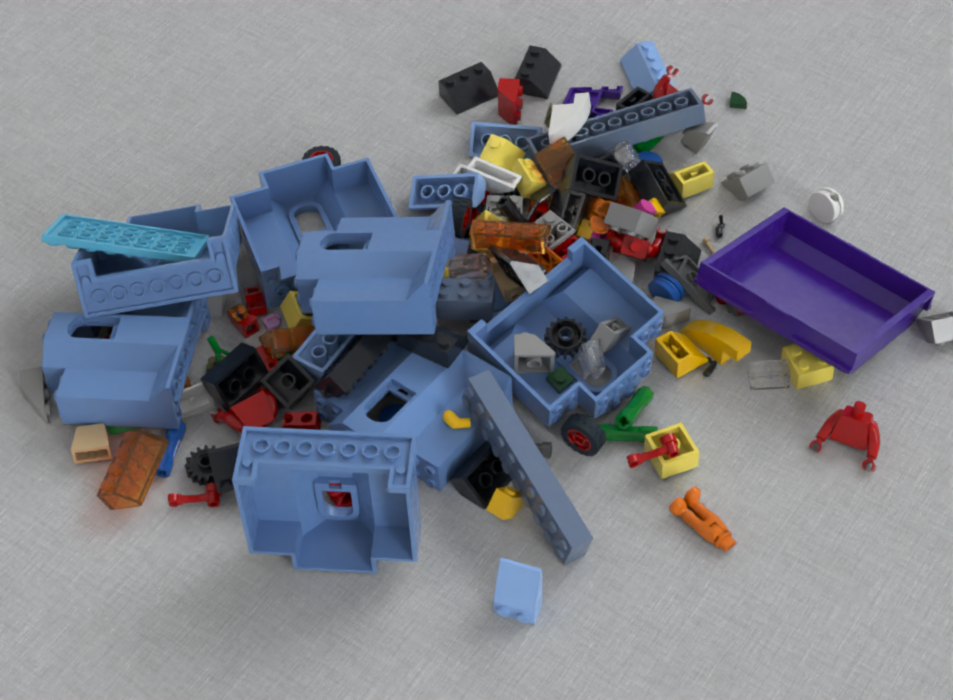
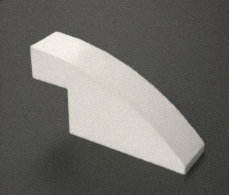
[548,92,591,150]
[453,156,522,194]

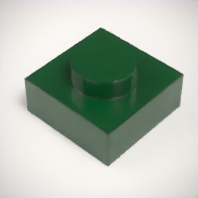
[546,366,574,394]

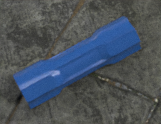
[153,421,186,478]

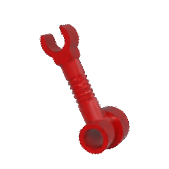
[626,433,680,468]
[168,483,222,507]

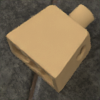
[71,423,113,464]

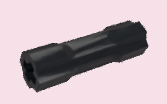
[496,196,531,241]

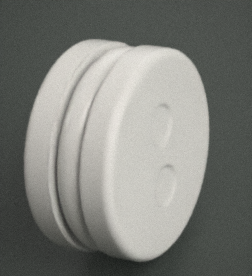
[809,187,844,223]

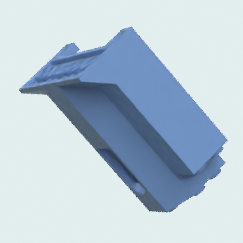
[230,153,398,310]
[294,200,457,334]
[71,204,243,319]
[467,236,664,427]
[41,297,211,429]
[314,342,513,491]
[232,426,422,574]

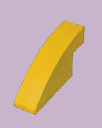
[680,320,751,365]

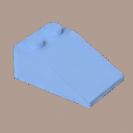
[493,557,542,624]

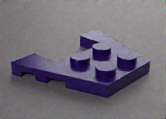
[563,86,623,118]

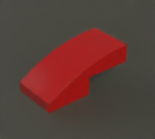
[243,285,267,316]

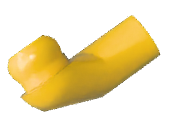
[443,410,471,429]

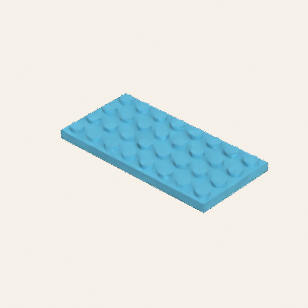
[41,214,210,263]

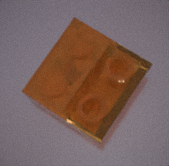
[534,136,575,186]

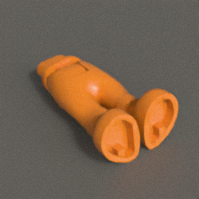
[587,197,611,234]
[669,486,737,552]

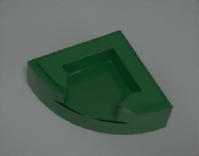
[730,92,747,109]

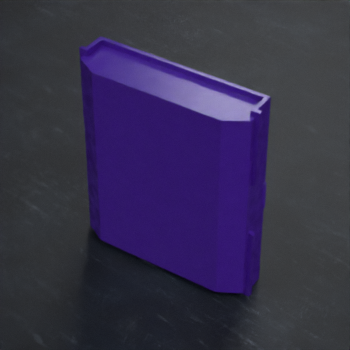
[694,207,935,374]

